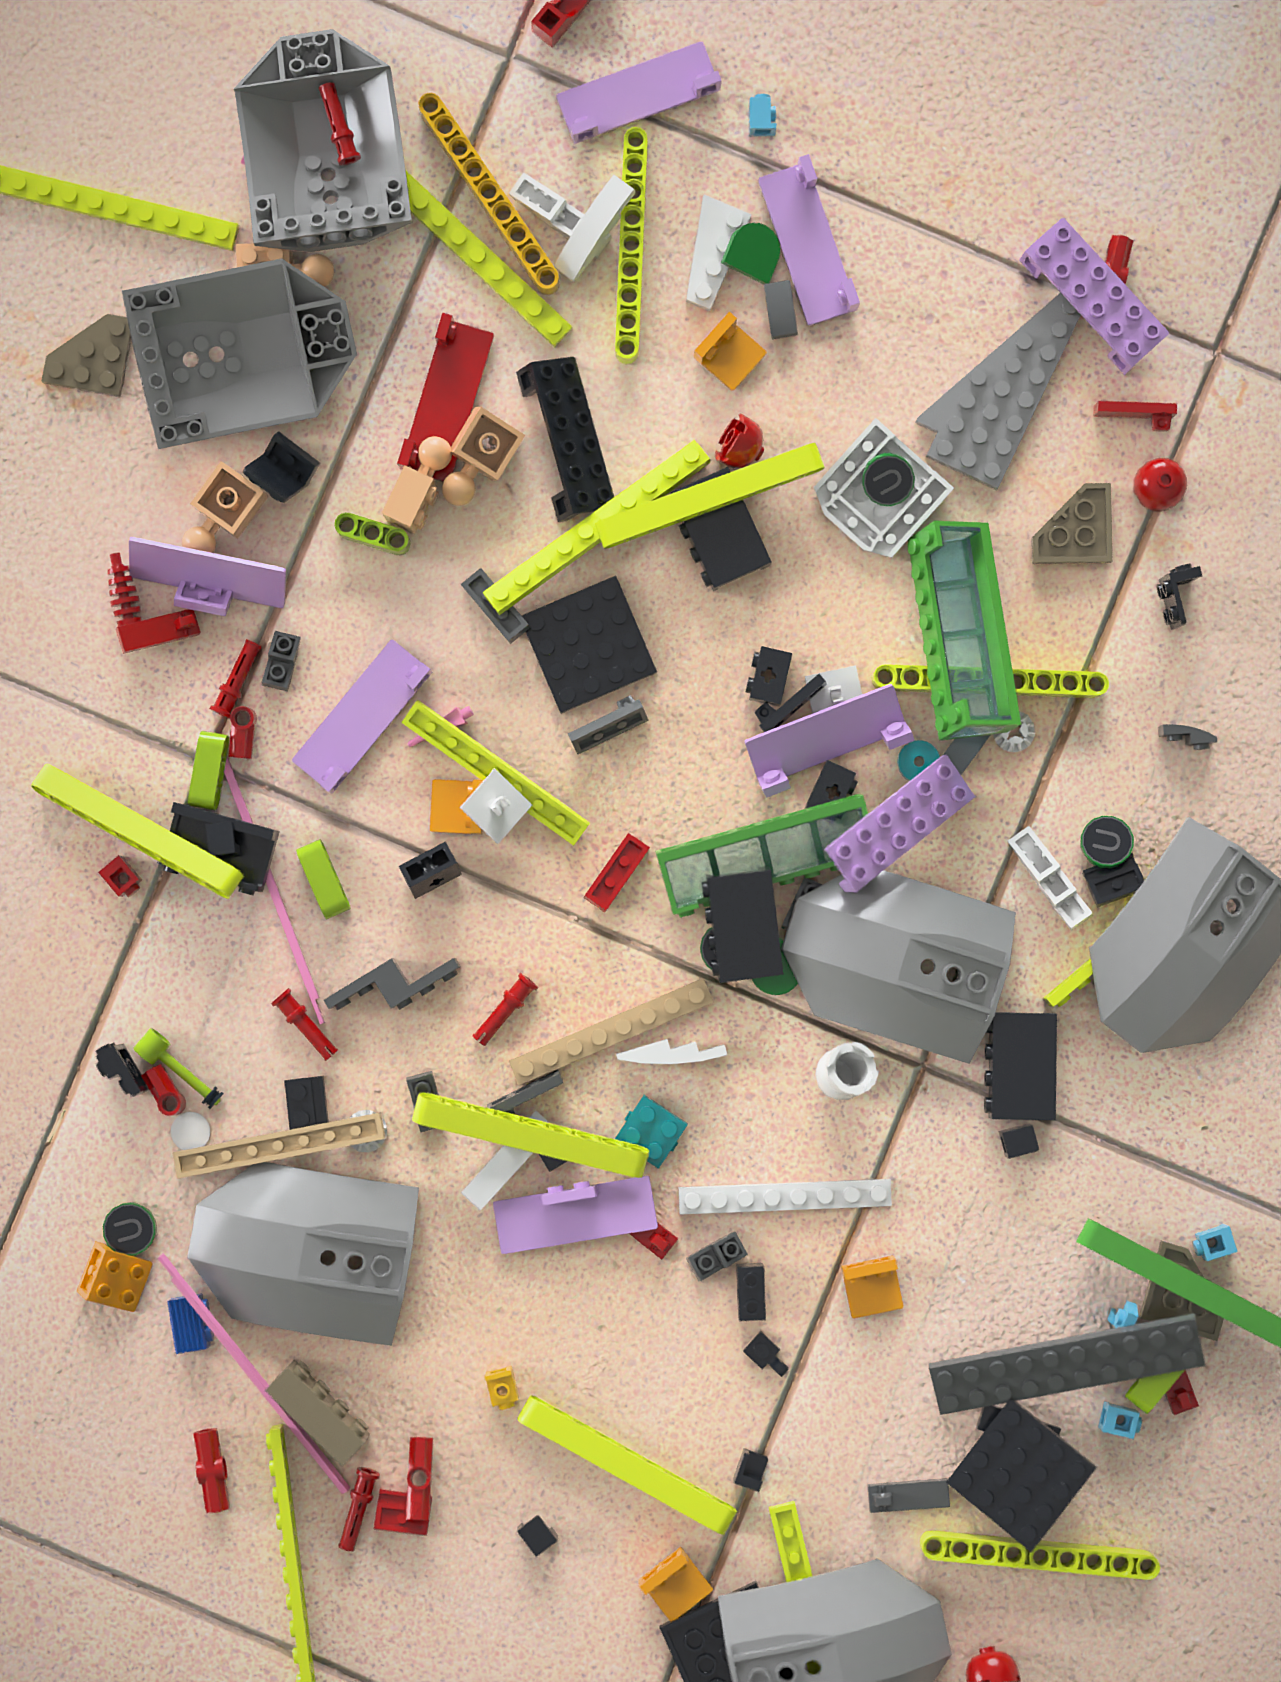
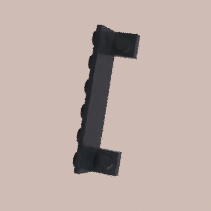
[516,356,614,522]

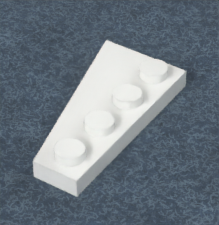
[686,194,751,312]

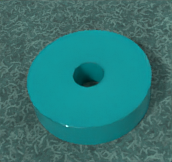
[897,740,940,781]

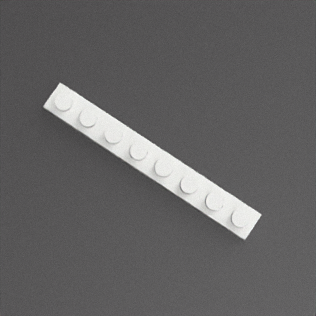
[678,1179,892,1215]

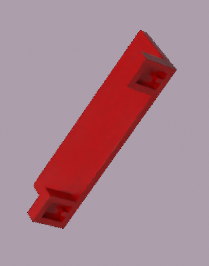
[397,312,494,482]

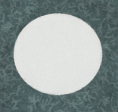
[171,1112,210,1150]

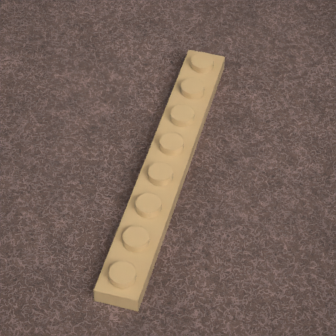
[509,978,714,1085]
[173,1112,386,1179]

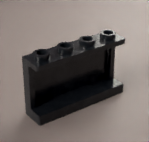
[670,467,772,591]
[157,802,280,896]
[701,866,784,983]
[984,1012,1057,1120]

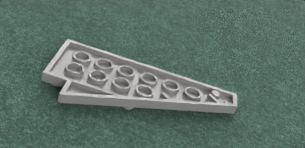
[915,292,1081,490]

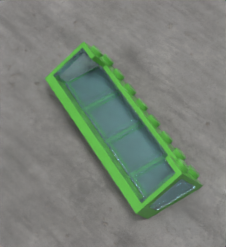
[907,521,1021,740]
[655,793,868,917]

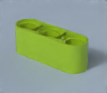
[334,512,411,555]
[188,731,229,811]
[296,839,351,920]
[1125,1370,1184,1414]

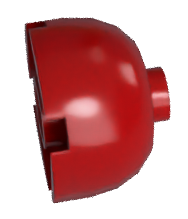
[715,413,764,468]
[1133,458,1187,511]
[965,1646,1021,1682]

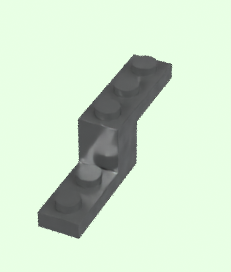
[324,958,461,1011]

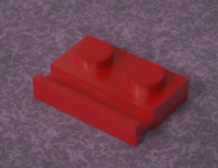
[374,1489,433,1536]

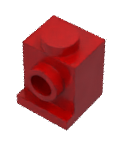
[98,855,142,898]

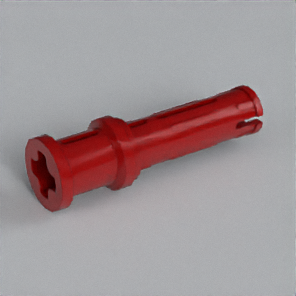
[318,82,361,165]
[209,639,262,719]
[472,972,539,1046]
[271,988,338,1061]
[338,1467,380,1551]

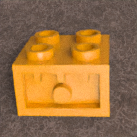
[694,312,767,391]
[430,779,484,835]
[77,1241,153,1312]
[841,1255,904,1318]
[639,1547,713,1622]

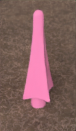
[408,706,474,747]

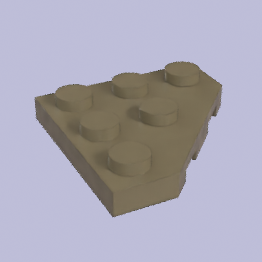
[41,314,131,397]
[1032,483,1113,564]
[1139,1240,1224,1341]

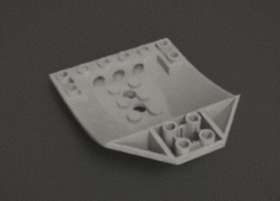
[234,29,412,252]
[121,258,357,449]
[1089,817,1281,1053]
[781,870,1016,1064]
[187,1162,419,1346]
[718,1558,951,1682]

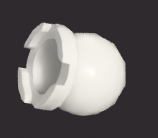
[815,1042,878,1100]

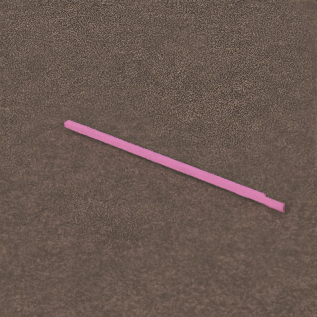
[223,756,325,1024]
[158,1253,351,1494]

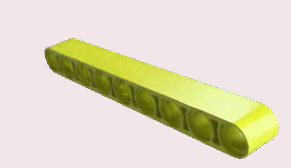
[615,127,648,364]
[595,443,825,549]
[871,664,1109,698]
[31,764,244,899]
[412,1093,650,1178]
[517,1395,737,1535]
[920,1530,1160,1580]

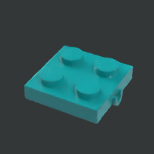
[615,1095,688,1169]

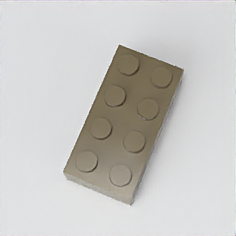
[265,1359,370,1466]

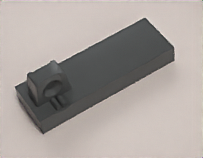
[461,568,531,644]
[568,695,648,755]
[487,1070,563,1115]
[867,1478,950,1513]

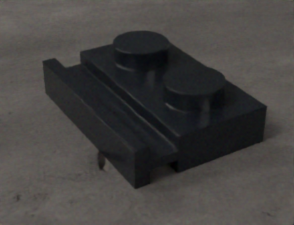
[1082,853,1145,908]
[284,1076,329,1130]

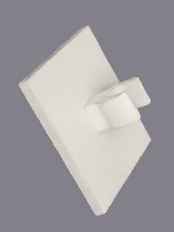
[804,665,862,714]
[460,769,532,844]

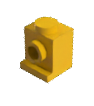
[484,1366,519,1410]

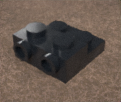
[95,1042,149,1097]

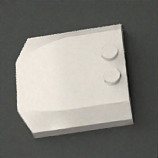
[814,418,954,558]

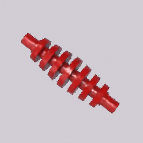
[107,552,142,626]

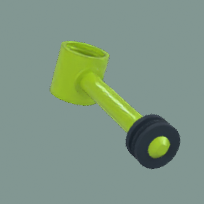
[133,1028,224,1109]

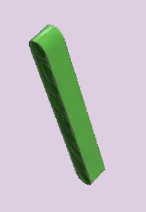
[1076,1218,1281,1348]

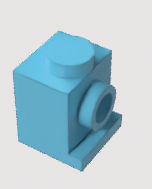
[749,94,776,136]
[1192,1224,1238,1261]
[1098,1401,1142,1439]

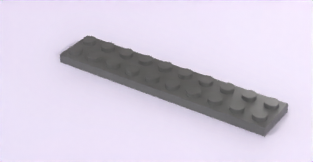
[929,1313,1206,1415]

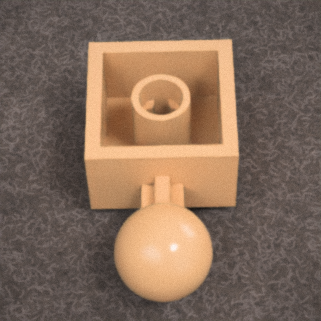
[236,243,334,287]
[442,406,525,506]
[382,436,452,534]
[182,461,268,553]

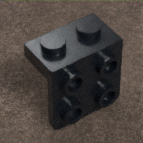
[243,431,320,503]
[1157,563,1202,630]

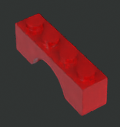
[531,0,591,48]

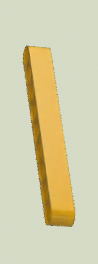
[419,93,559,295]

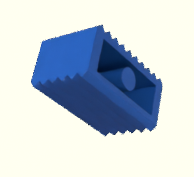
[167,1293,214,1354]

